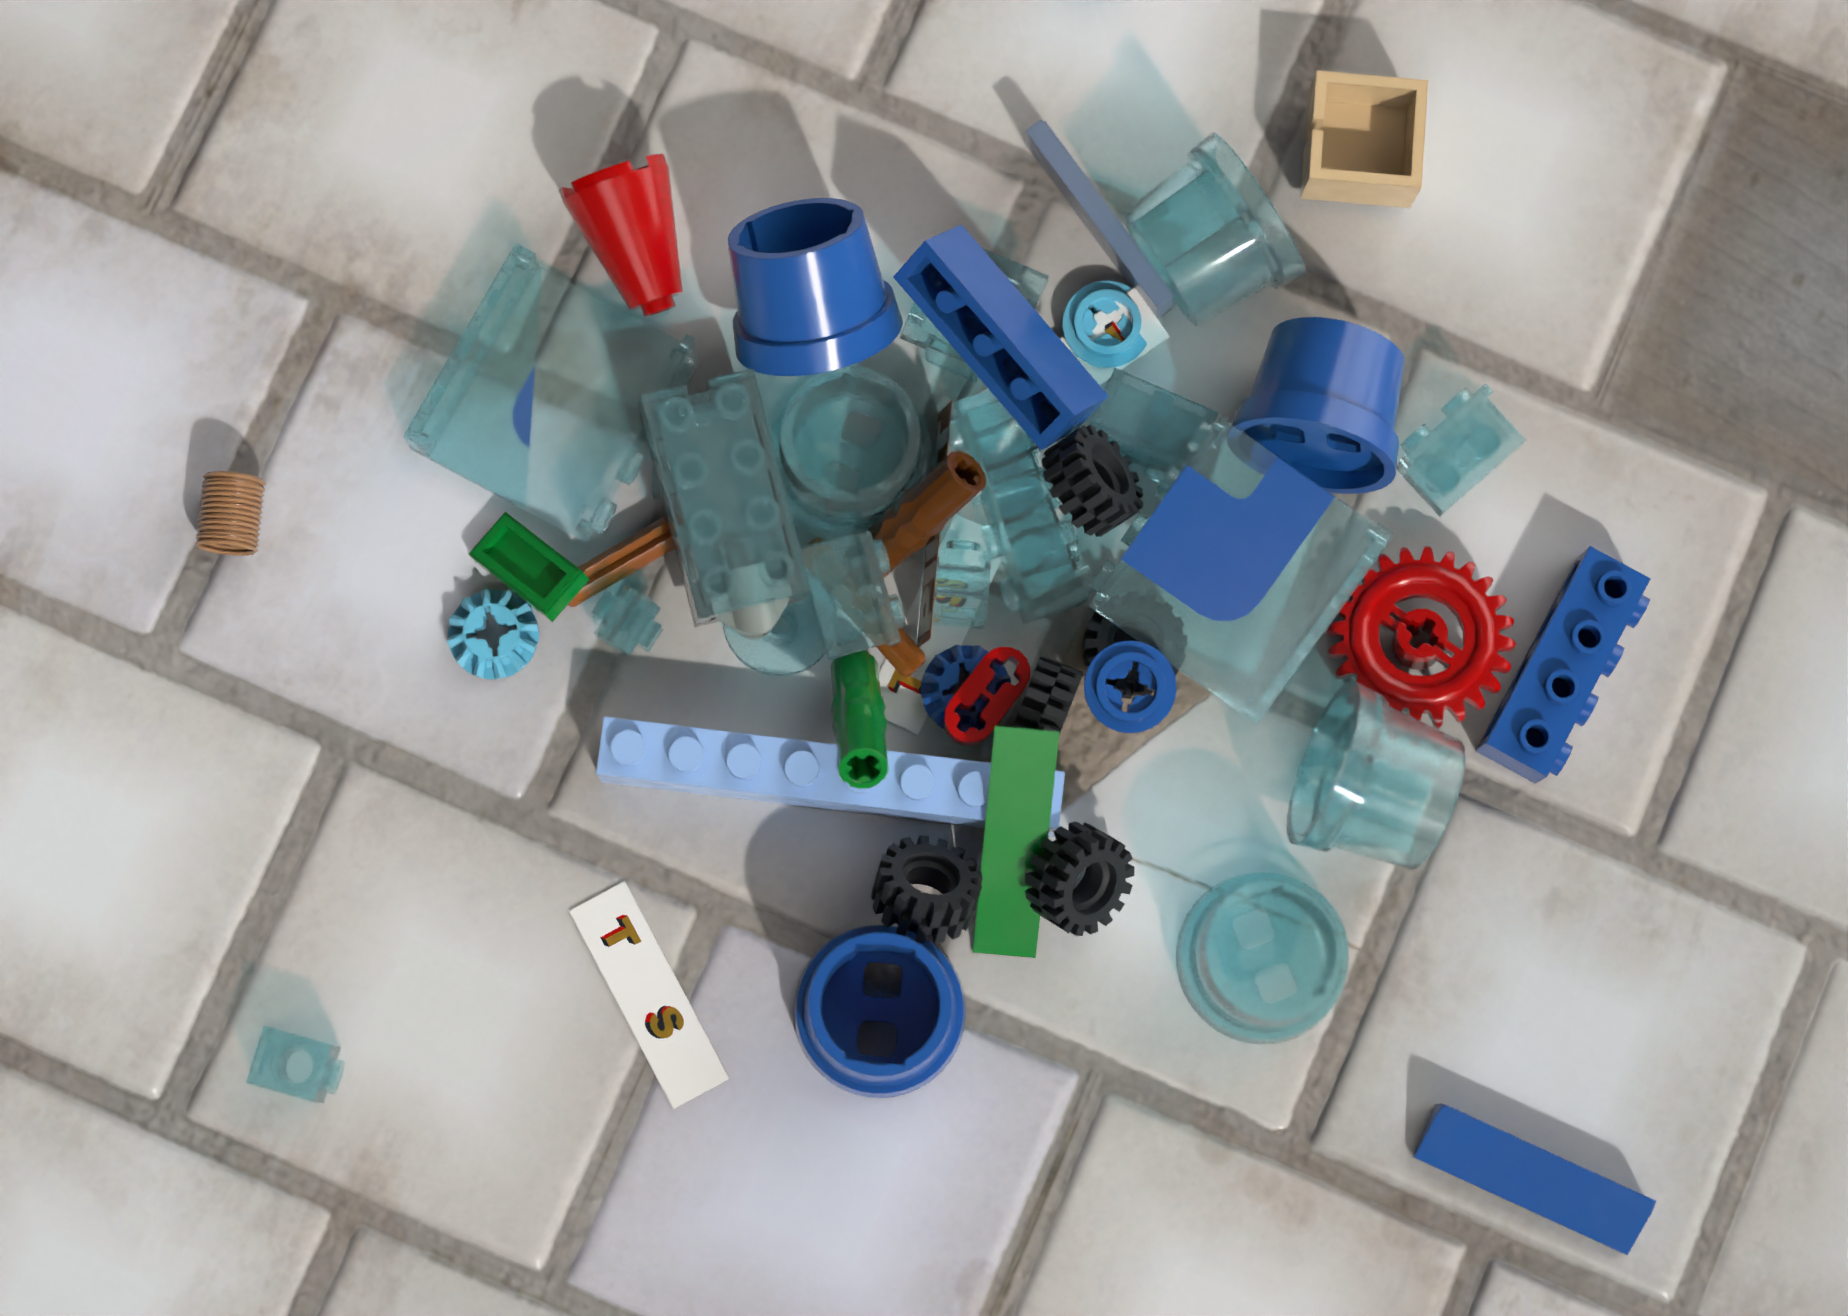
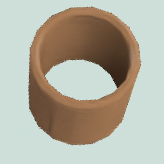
[195,471,266,556]

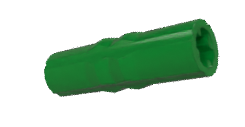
[830,649,888,789]

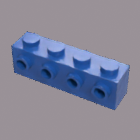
[893,224,1109,450]
[1475,546,1651,784]

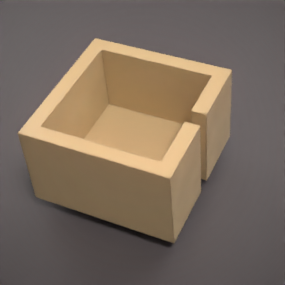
[1300,70,1428,208]

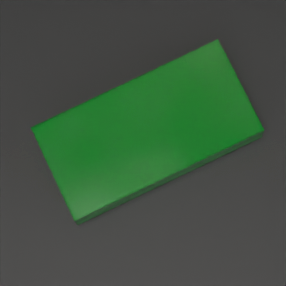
[468,512,590,622]

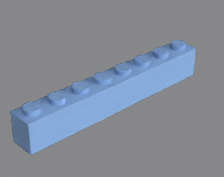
[596,717,1065,837]

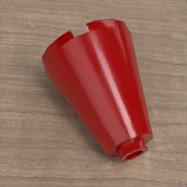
[559,154,683,317]

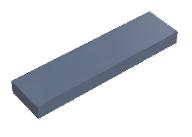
[1025,119,1173,319]

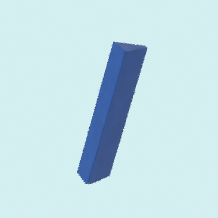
[1413,1103,1657,1255]

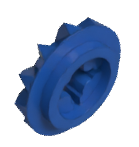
[1084,641,1177,733]
[921,644,1011,733]

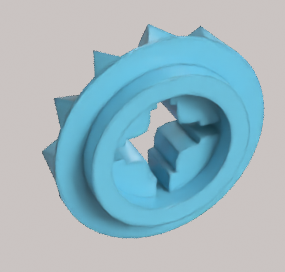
[1063,281,1147,368]
[447,588,539,679]

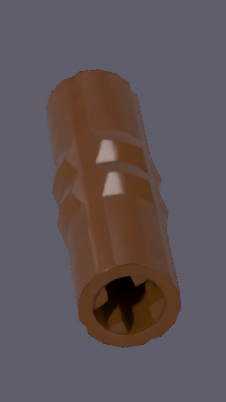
[844,450,986,586]

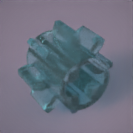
[591,585,663,657]

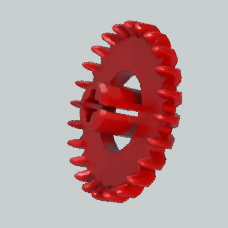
[1326,546,1516,731]

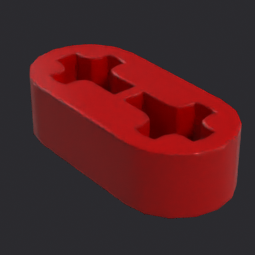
[943,646,1031,746]

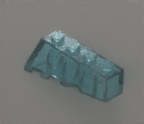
[949,390,1095,624]

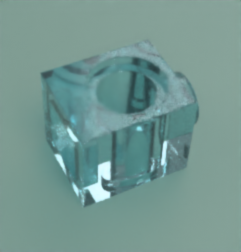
[929,540,992,629]
[246,1026,345,1104]

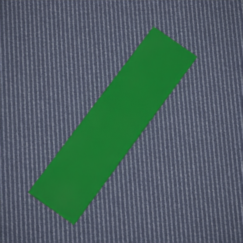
[973,726,1060,958]

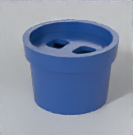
[728,198,903,376]
[1227,317,1405,494]
[793,925,966,1098]

